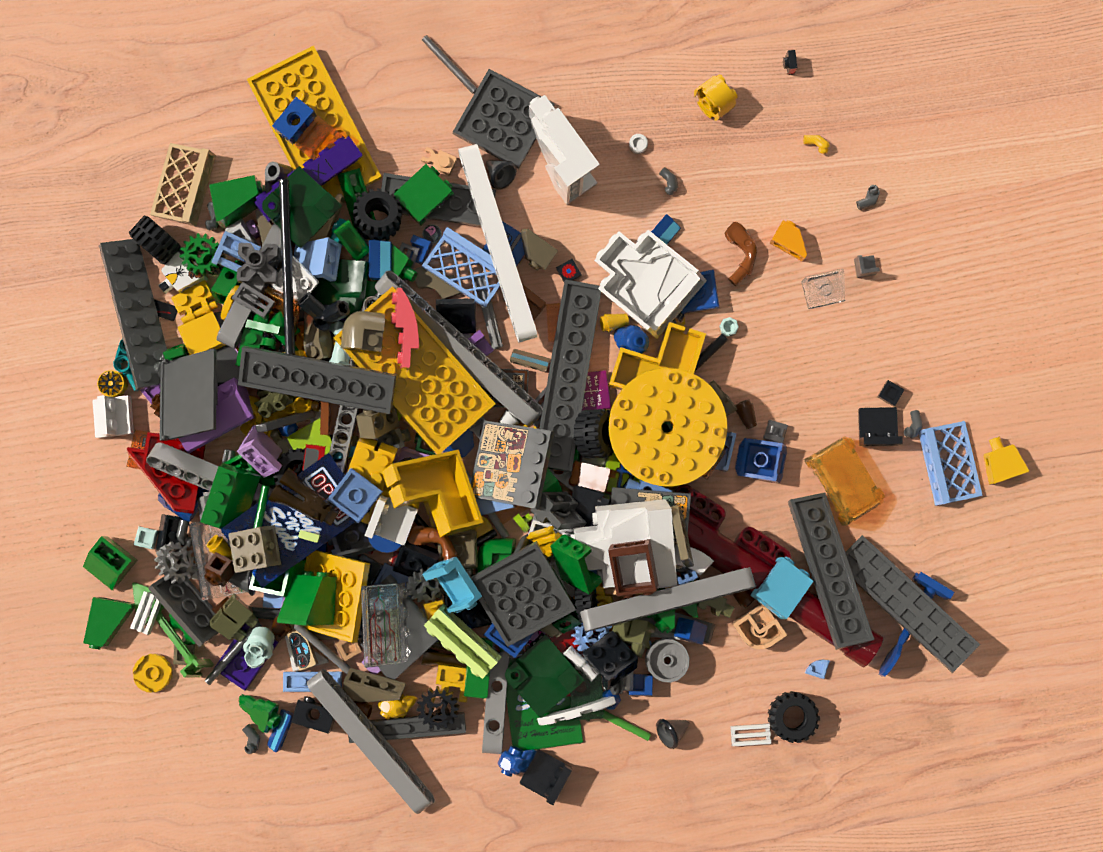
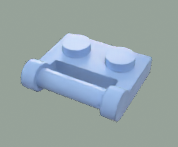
[211,231,261,272]

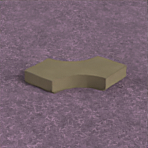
[414,264,461,299]

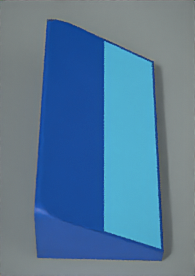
[651,214,681,245]
[369,240,392,281]
[267,709,294,753]

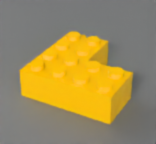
[609,322,706,390]
[347,438,420,524]
[382,449,484,537]

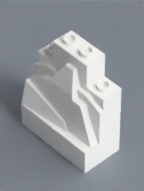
[529,95,600,205]
[594,230,707,339]
[570,499,677,588]

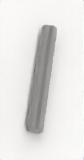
[474,276,503,349]

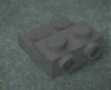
[326,519,376,560]

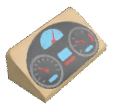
[287,630,318,671]

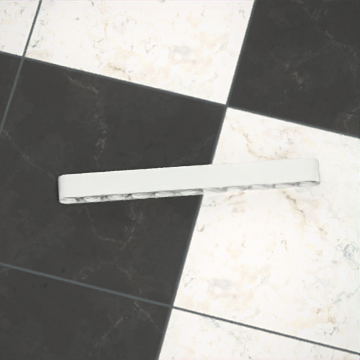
[458,144,538,342]

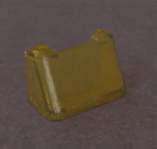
[803,436,885,526]

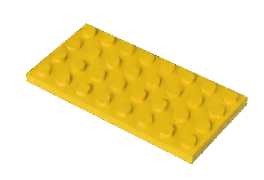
[247,45,382,198]
[333,286,495,454]

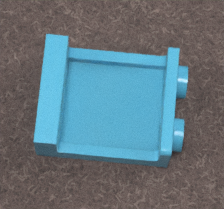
[422,557,482,613]
[751,557,813,619]

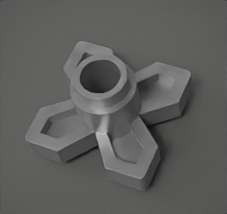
[237,243,279,284]

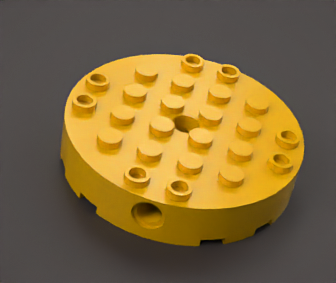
[609,368,727,486]

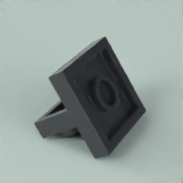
[436,298,476,334]
[392,540,440,577]

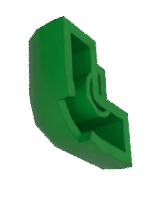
[476,538,516,574]

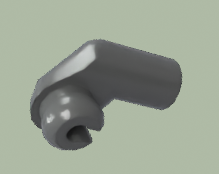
[659,167,678,195]
[856,185,880,210]
[176,520,194,547]

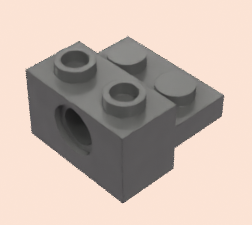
[531,492,587,530]

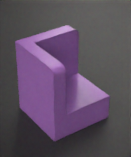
[468,330,494,356]

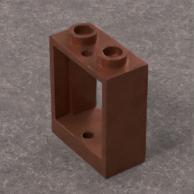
[608,539,659,598]

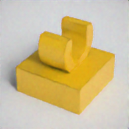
[424,599,444,620]

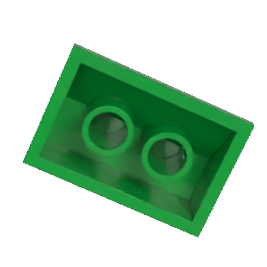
[200,463,261,531]

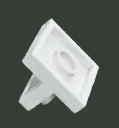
[93,395,134,438]

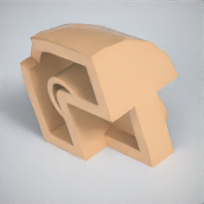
[733,604,787,649]

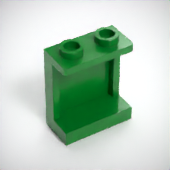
[394,164,454,226]
[550,534,602,594]

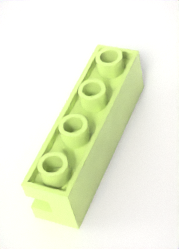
[424,604,502,679]

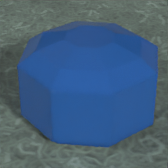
[278,423,299,437]

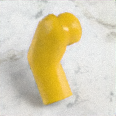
[803,135,830,154]

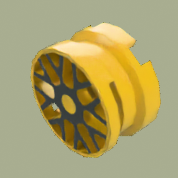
[97,370,128,397]

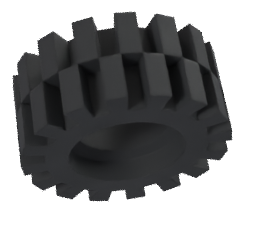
[575,588,598,623]

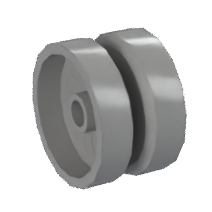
[645,638,690,683]

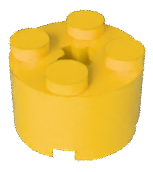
[694,74,738,121]

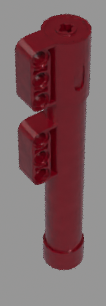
[674,484,883,668]

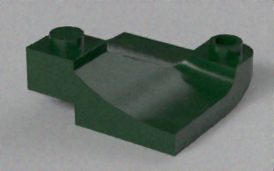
[262,166,342,249]
[311,259,369,319]
[505,634,584,718]

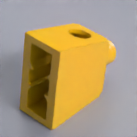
[983,436,1029,484]

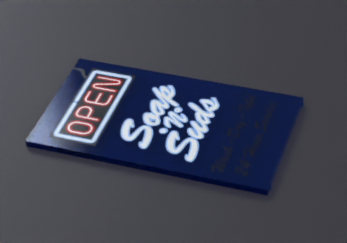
[221,453,370,588]

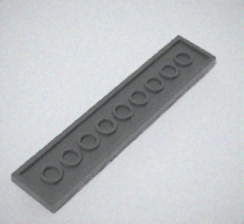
[539,280,601,472]

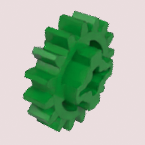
[179,233,223,276]

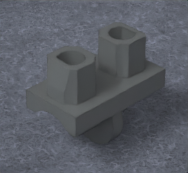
[376,428,411,448]

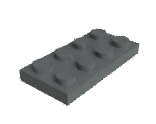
[148,573,219,647]

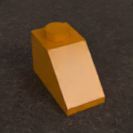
[770,220,807,261]

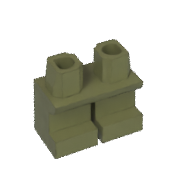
[254,389,295,419]
[210,593,259,642]
[697,597,735,618]
[612,619,656,658]

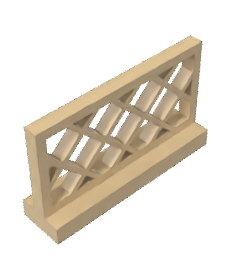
[150,143,216,227]

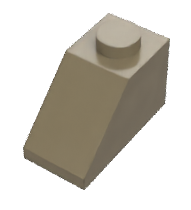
[521,229,558,270]

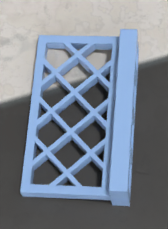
[422,227,500,308]
[919,421,983,506]

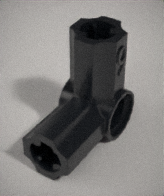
[298,292,350,331]

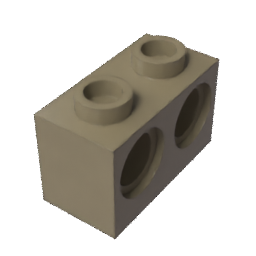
[356,406,400,439]

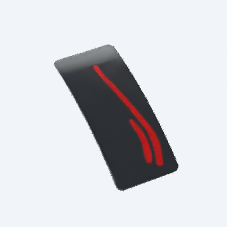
[154,300,177,321]

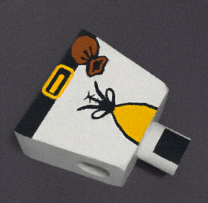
[159,250,208,294]

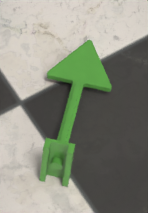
[132,582,214,678]

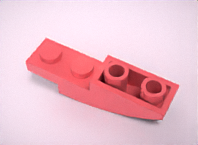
[391,288,419,369]

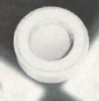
[629,134,648,154]

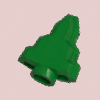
[238,694,282,733]

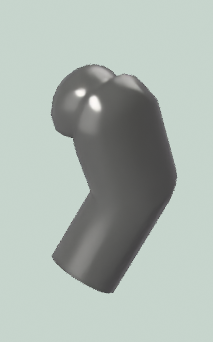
[205,202,219,231]
[904,410,923,438]
[242,724,260,754]

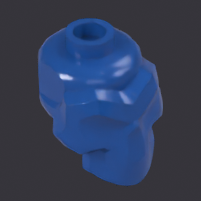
[614,325,649,354]
[498,745,537,777]

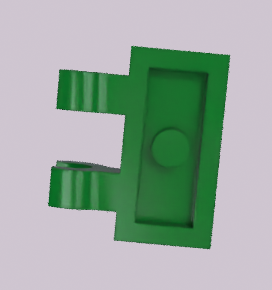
[235,328,276,367]

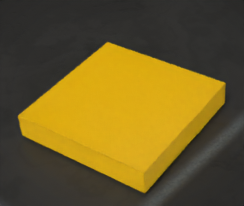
[177,311,226,355]

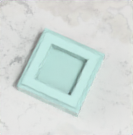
[134,526,159,549]

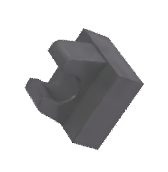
[763,420,788,443]

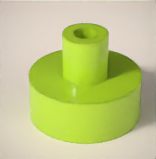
[513,513,533,533]

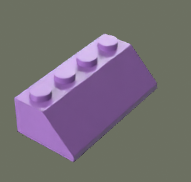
[178,378,254,453]

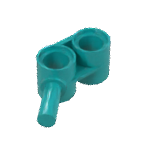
[113,339,140,392]

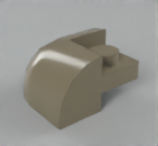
[341,311,385,352]

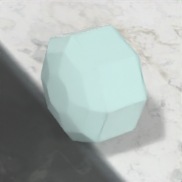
[719,317,739,337]

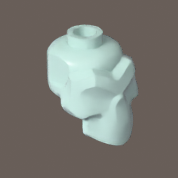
[243,627,275,668]

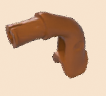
[725,222,757,286]
[407,526,458,560]

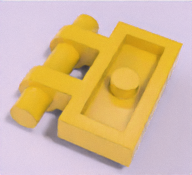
[171,280,218,324]

